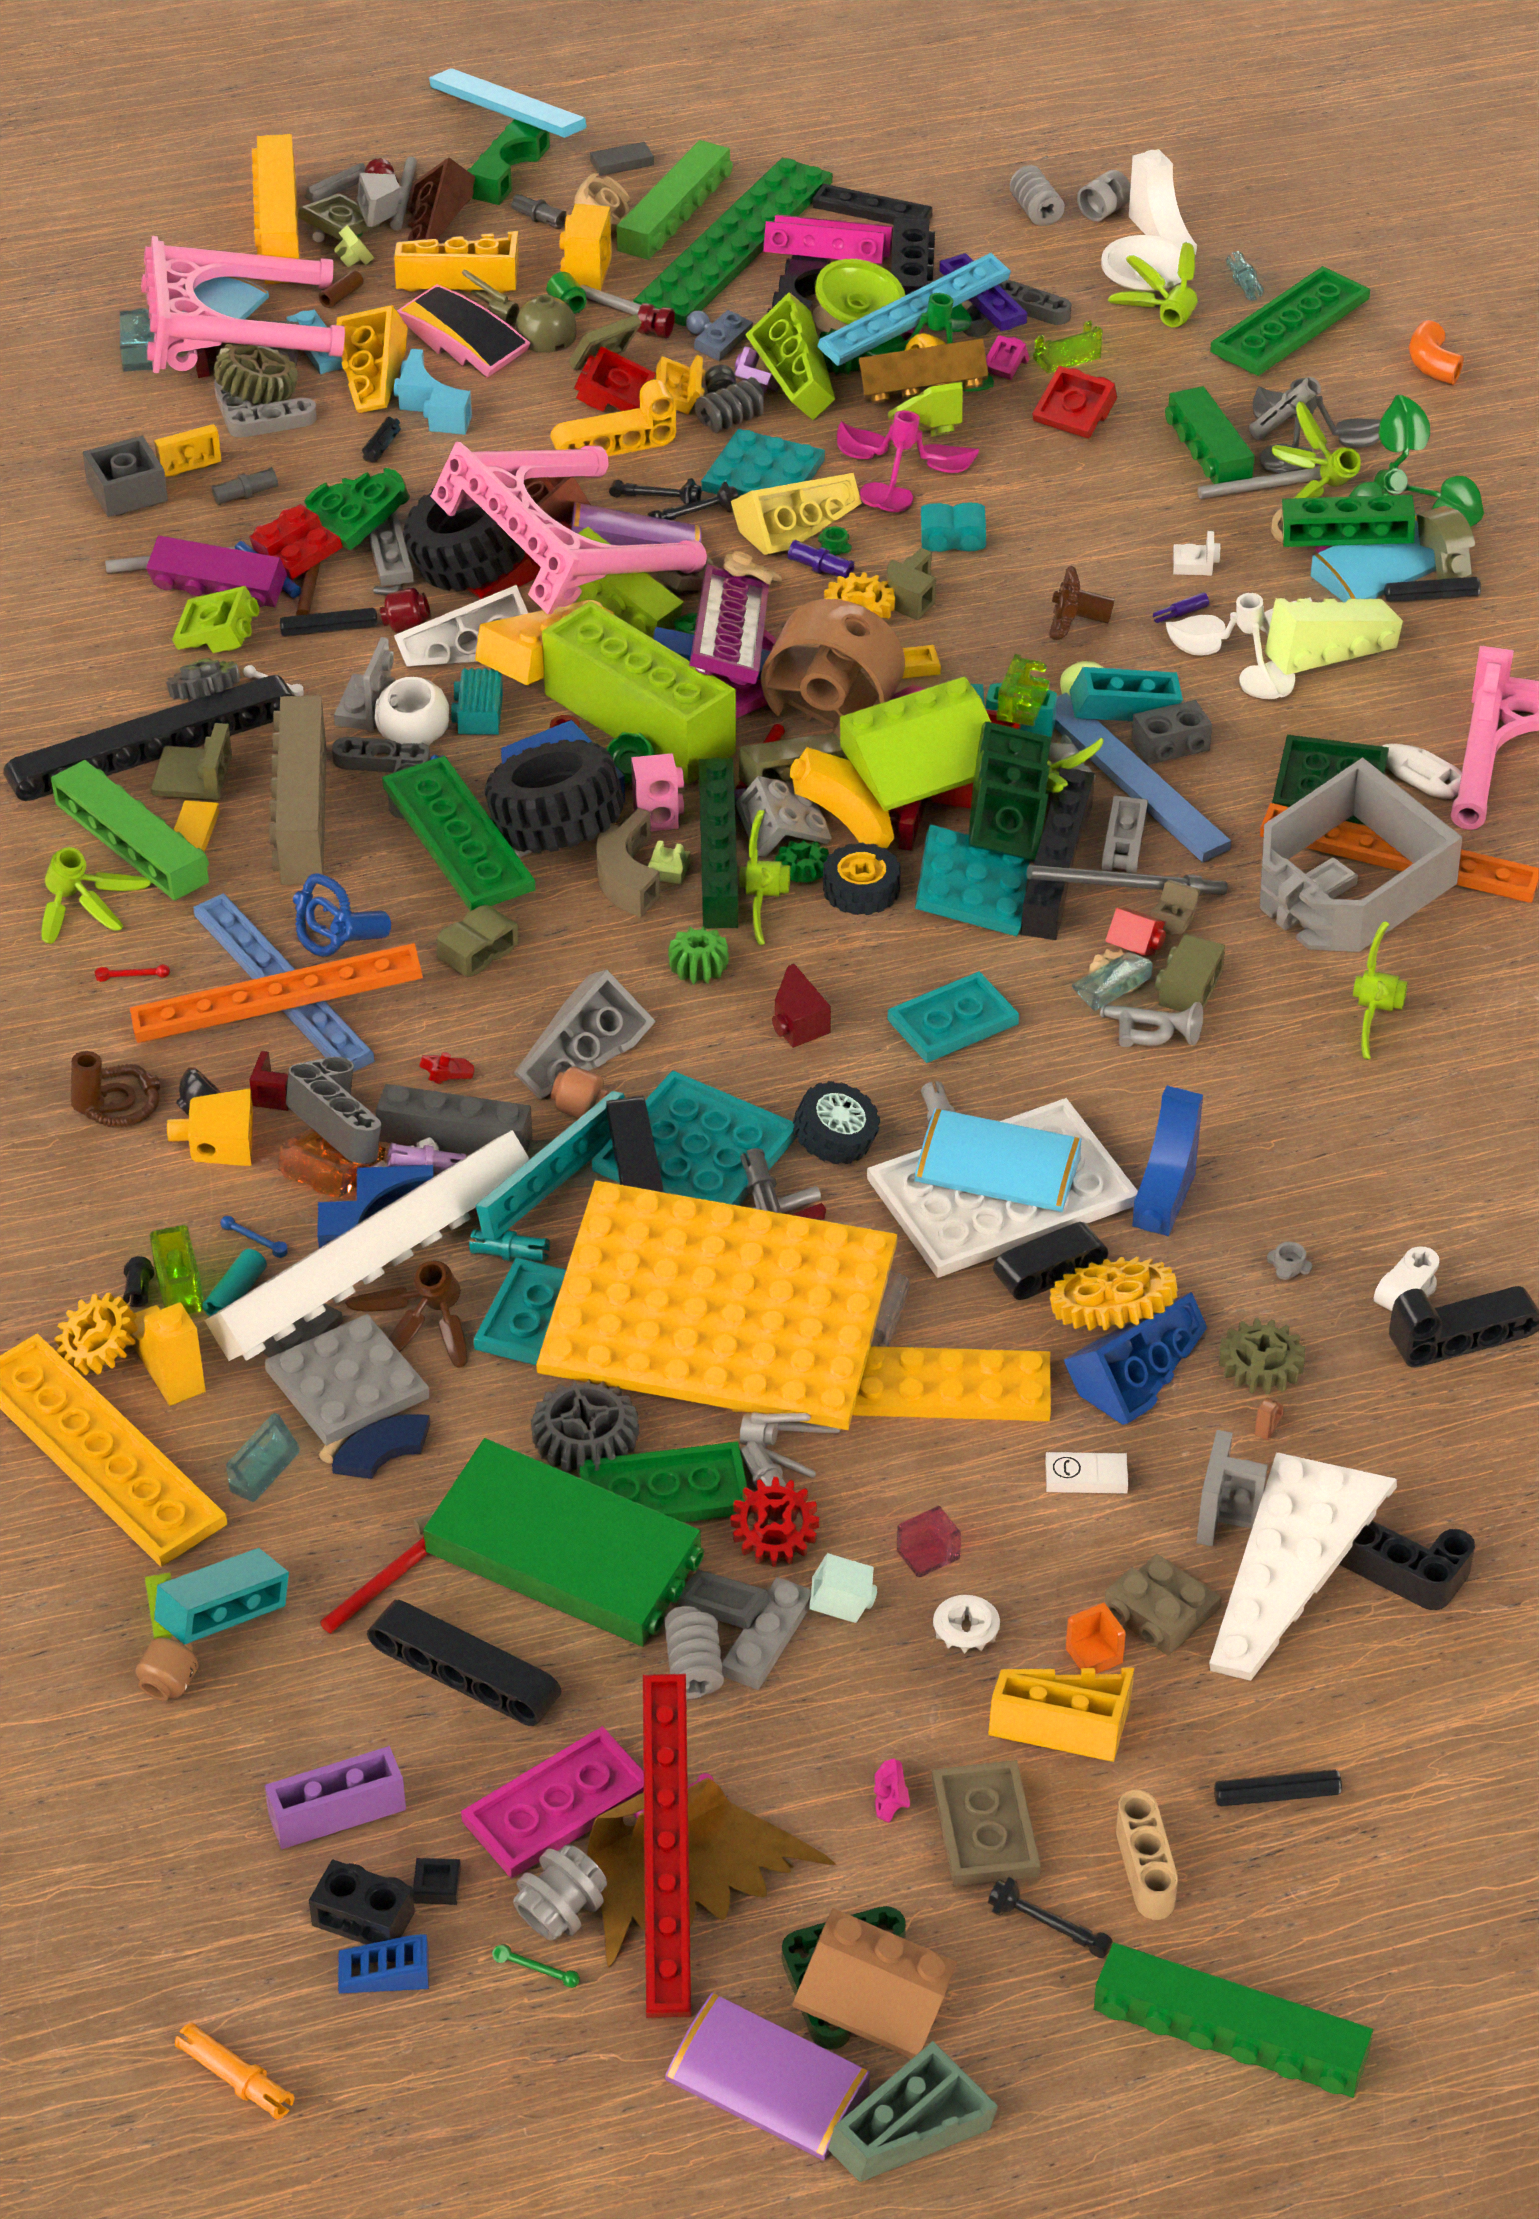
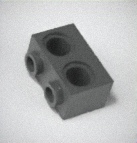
[1131,700,1212,765]

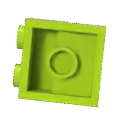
[172,586,259,653]

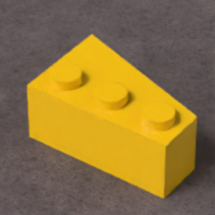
[988,1668,1135,1762]

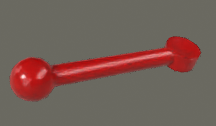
[95,964,170,982]

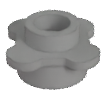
[1267,1242,1312,1280]

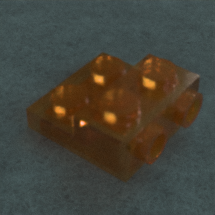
[277,1128,386,1198]

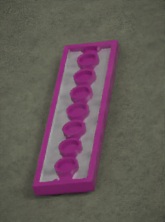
[689,564,769,685]

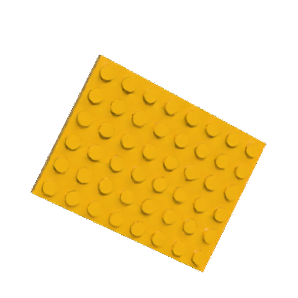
[536,1180,897,1430]

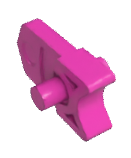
[874,1758,910,1823]

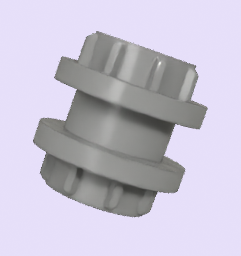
[513,1845,607,1940]

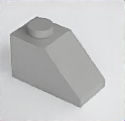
[357,173,403,227]

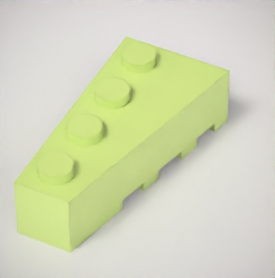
[1265,598,1403,675]

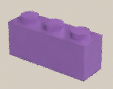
[264,1746,406,1850]

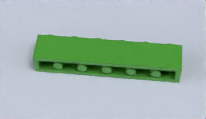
[617,140,733,260]
[51,760,209,901]

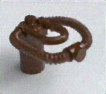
[1049,566,1114,640]
[71,1051,160,1128]

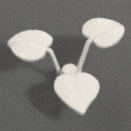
[1166,593,1312,699]

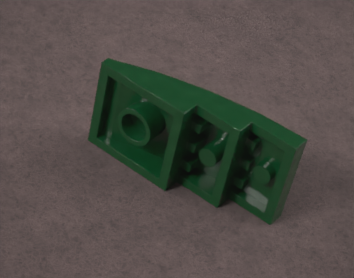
[968,721,1052,862]

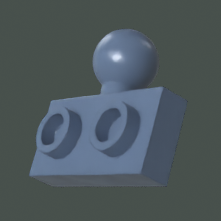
[686,310,753,361]

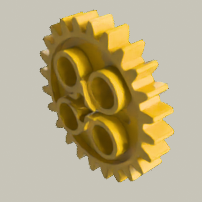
[1050,1257,1178,1331]

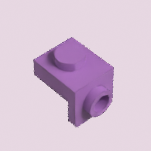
[735,346,780,393]

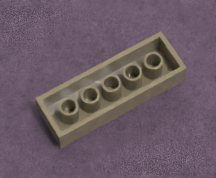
[269,695,327,885]

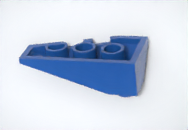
[1064,1292,1207,1425]

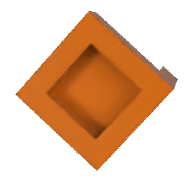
[1065,1602,1126,1674]

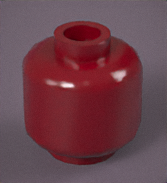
[380,587,431,634]

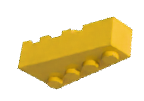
[394,231,519,293]
[475,600,614,685]

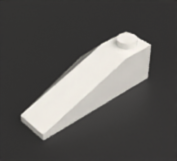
[394,585,528,667]

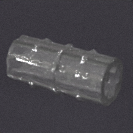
[870,1271,910,1347]

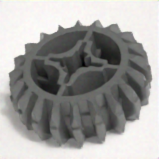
[531,1379,640,1473]

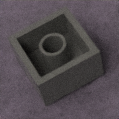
[83,435,168,517]

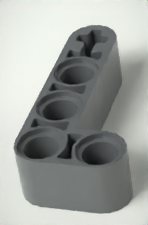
[286,1056,381,1164]

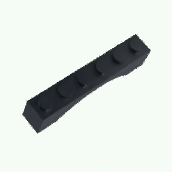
[1021,768,1095,940]

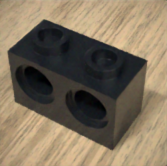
[309,1859,415,1945]

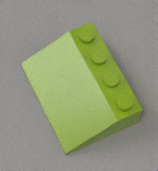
[840,676,991,811]

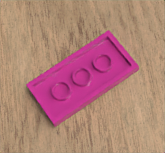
[461,1726,644,1879]

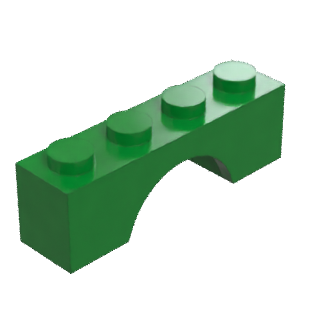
[467,119,550,205]

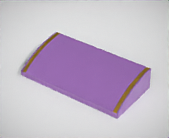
[570,502,701,546]
[665,1993,870,2161]

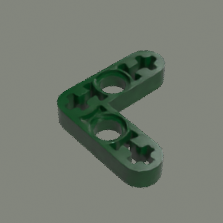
[782,1906,906,2050]

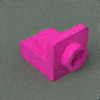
[986,335,1030,380]

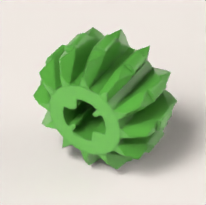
[668,926,729,985]

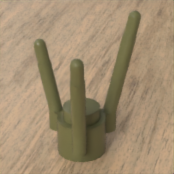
[462,269,519,326]

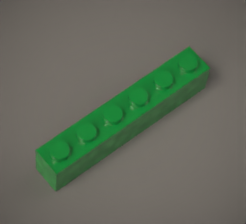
[1093,1942,1374,2098]

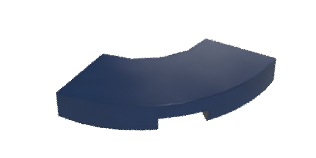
[332,1414,430,1479]

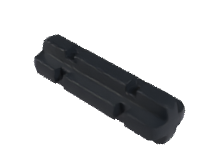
[362,417,401,463]

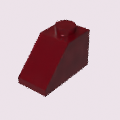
[772,964,831,1048]

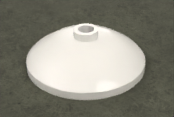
[1101,235,1182,292]

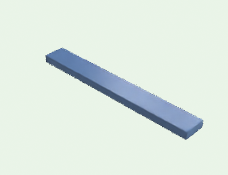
[1055,693,1231,862]
[193,893,374,1072]

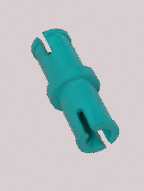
[469,1229,550,1263]

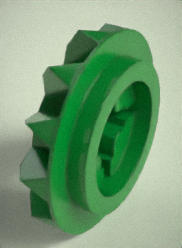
[775,839,829,882]

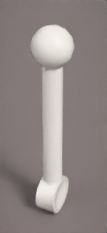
[243,665,304,696]

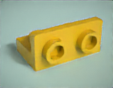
[154,424,222,477]

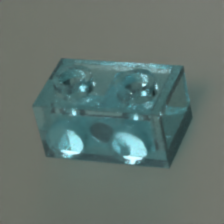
[120,308,154,372]

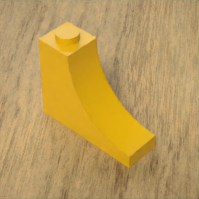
[790,747,894,849]
[130,1302,206,1406]

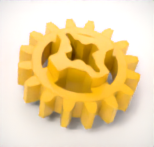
[824,572,895,619]
[54,1293,139,1376]

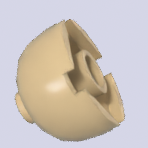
[574,173,633,233]

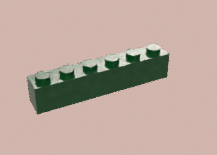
[699,757,738,929]

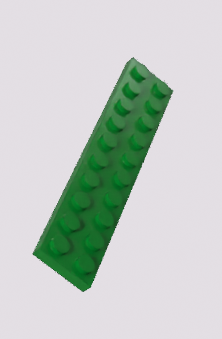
[633,157,833,327]

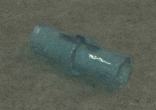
[1226,251,1264,301]

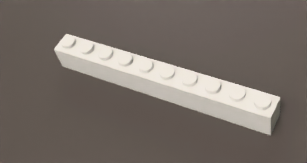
[204,1130,530,1361]

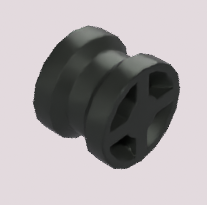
[705,364,737,394]

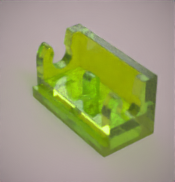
[1033,321,1103,374]
[997,654,1050,726]

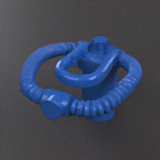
[293,873,391,957]

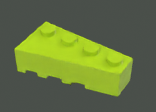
[745,292,835,420]
[575,526,684,639]

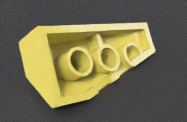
[731,473,862,555]

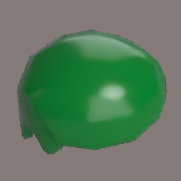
[606,732,655,784]

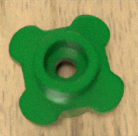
[818,526,852,555]

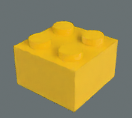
[559,204,612,291]

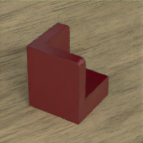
[249,1051,289,1111]

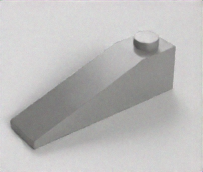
[514,970,656,1099]

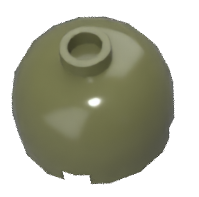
[516,294,577,353]

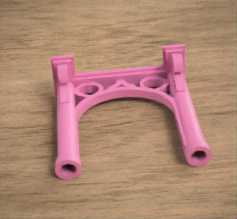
[141,236,345,373]
[431,442,707,614]
[1451,646,1539,830]

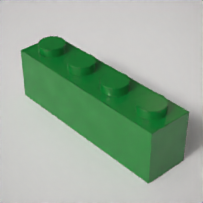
[1165,386,1255,484]

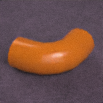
[1409,320,1464,385]

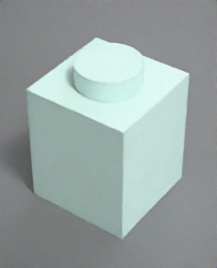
[810,1553,877,1623]

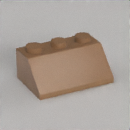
[792,1908,957,2059]

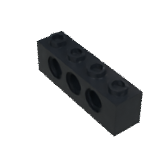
[891,218,935,295]

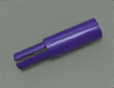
[1153,592,1209,623]

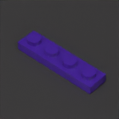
[939,253,1027,331]

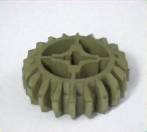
[214,344,298,405]

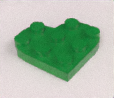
[304,468,410,550]

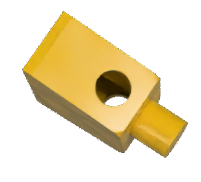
[167,1089,254,1166]

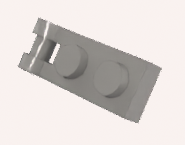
[1102,796,1148,874]

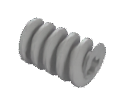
[1010,165,1065,226]
[665,1606,724,1700]

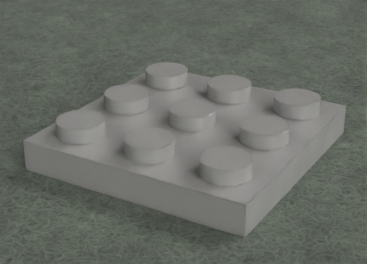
[265,1314,429,1446]

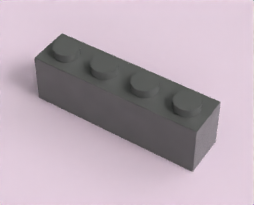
[376,1084,533,1155]

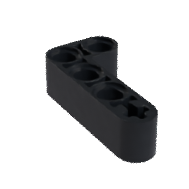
[1389,1286,1539,1368]
[1339,1521,1475,1610]

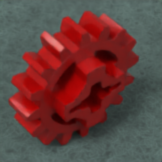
[730,1477,819,1567]

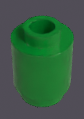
[546,272,587,314]

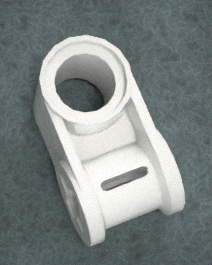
[1374,1247,1439,1311]

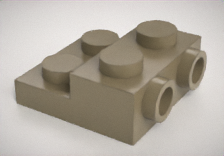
[1105,1554,1222,1656]

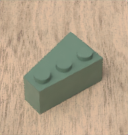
[828,2041,998,2182]

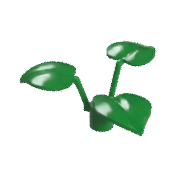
[865,293,994,392]
[1348,395,1484,527]

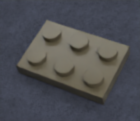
[931,1760,1041,1887]

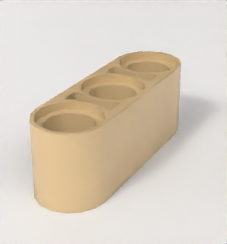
[1116,1790,1178,1920]

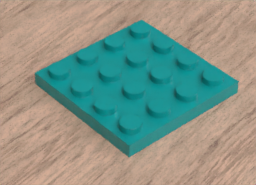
[592,1070,797,1206]

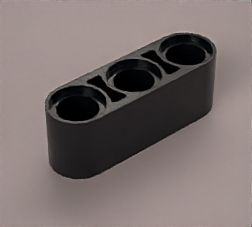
[993,1222,1109,1300]

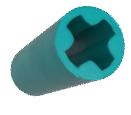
[202,1248,267,1317]

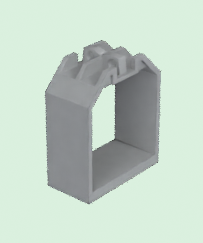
[1260,757,1462,952]

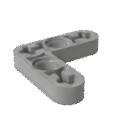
[214,378,317,438]

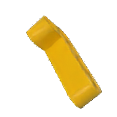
[550,380,676,456]

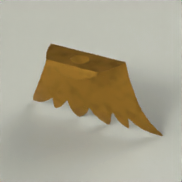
[629,1777,836,1928]
[587,1792,794,1967]

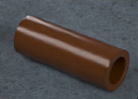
[319,270,364,308]

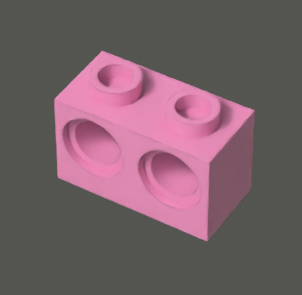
[631,753,684,831]

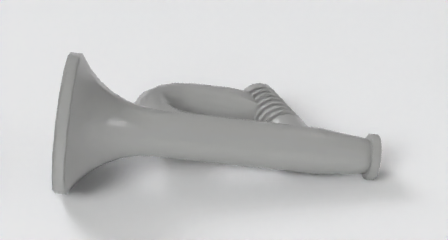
[1100,1002,1203,1047]

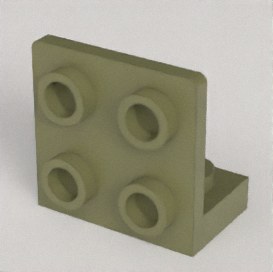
[151,723,232,800]

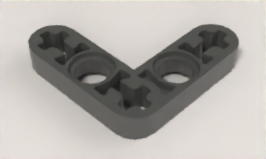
[963,280,1072,337]
[332,737,430,818]

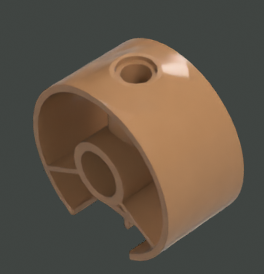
[761,599,905,738]

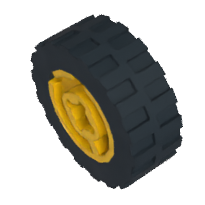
[823,843,901,915]

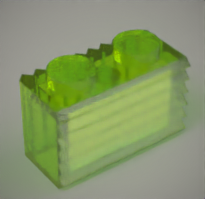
[149,1225,204,1314]

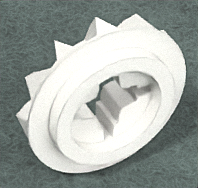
[933,1595,1000,1654]

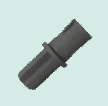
[511,194,567,229]
[740,1148,781,1213]

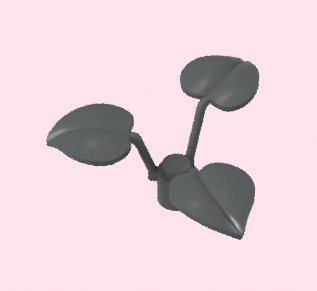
[1253,378,1381,473]

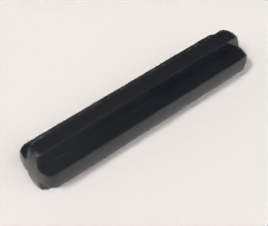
[1384,577,1481,602]
[280,607,378,637]
[1214,1769,1342,1807]

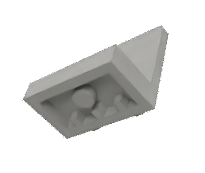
[334,637,396,731]
[735,776,832,857]

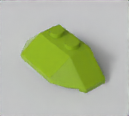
[888,382,963,437]

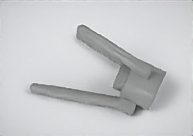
[740,1412,841,1478]

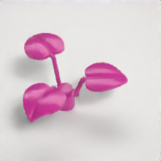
[836,410,979,512]

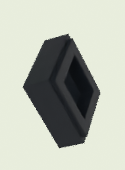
[413,1858,461,1905]

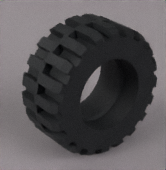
[403,487,525,591]
[485,739,624,853]

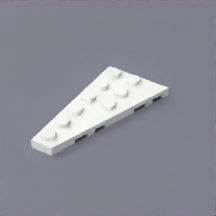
[1209,1452,1397,1681]

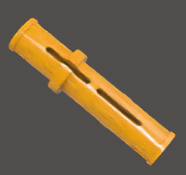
[175,2022,295,2120]

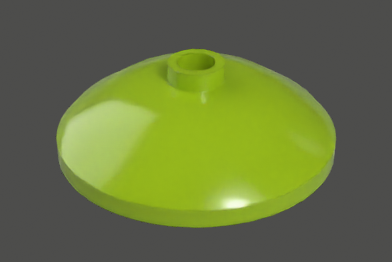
[815,259,906,325]

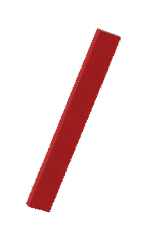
[643,1674,691,2018]

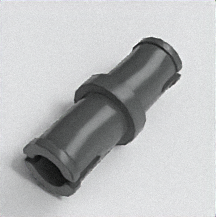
[211,467,278,505]

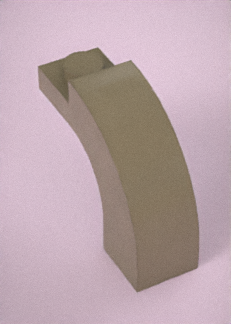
[596,808,660,918]

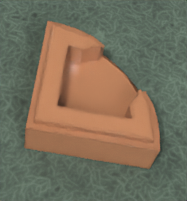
[1255,1398,1284,1440]

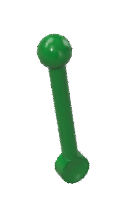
[492,1944,580,1988]

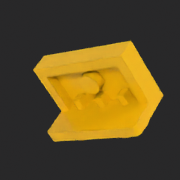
[656,355,706,415]

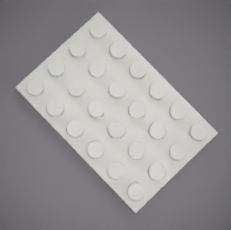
[867,1098,1138,1278]

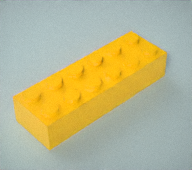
[251,134,300,284]

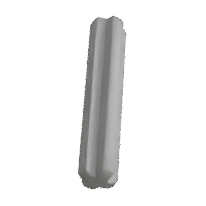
[305,163,366,203]

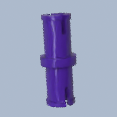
[788,540,855,579]

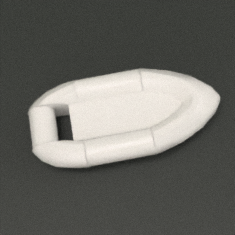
[1383,744,1462,799]

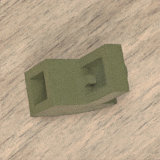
[1417,506,1475,579]
[887,548,936,620]

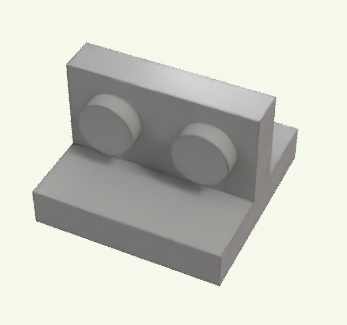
[1196,1430,1268,1547]

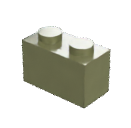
[1155,934,1225,1012]

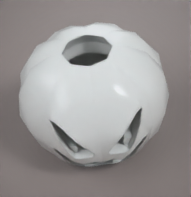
[374,677,449,746]

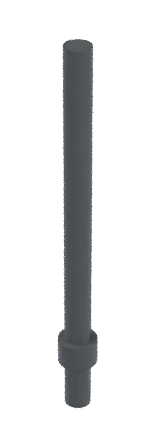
[1027,865,1228,896]

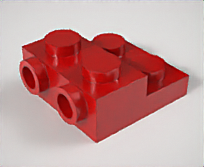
[573,346,656,412]
[1032,366,1117,439]
[249,504,343,580]

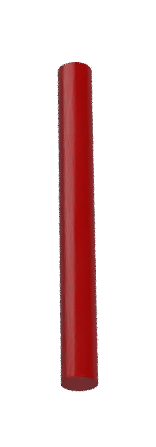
[320,1537,429,1634]

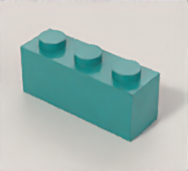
[1069,667,1183,721]
[154,1548,289,1645]

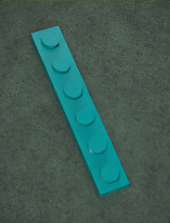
[475,1091,625,1240]

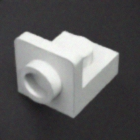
[1173,531,1220,576]

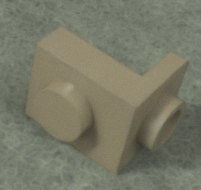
[655,557,713,594]
[1150,880,1200,935]

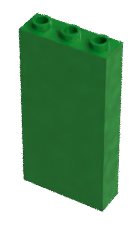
[423,1438,705,1647]

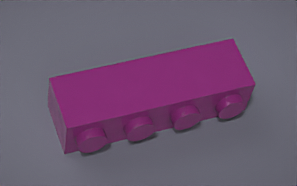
[146,535,287,608]

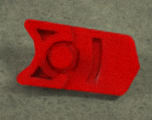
[419,1052,475,1084]

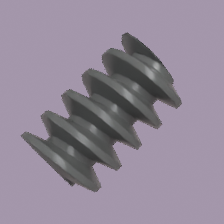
[695,377,764,433]

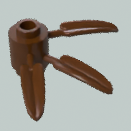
[345,1261,467,1368]

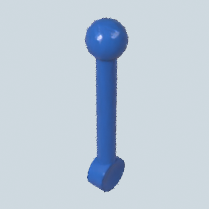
[220,1215,288,1258]

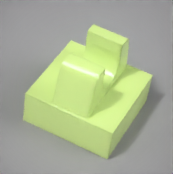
[334,225,374,267]
[648,841,690,885]

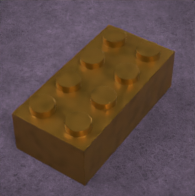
[859,338,988,404]

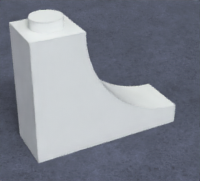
[1129,149,1197,255]

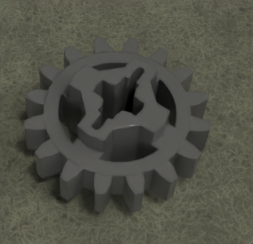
[166,658,241,701]

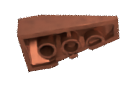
[407,157,475,241]
[524,476,591,524]

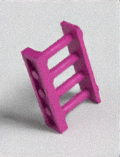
[763,215,894,264]

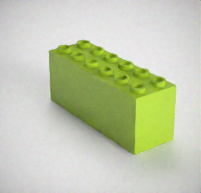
[542,601,736,785]

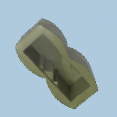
[436,905,518,977]

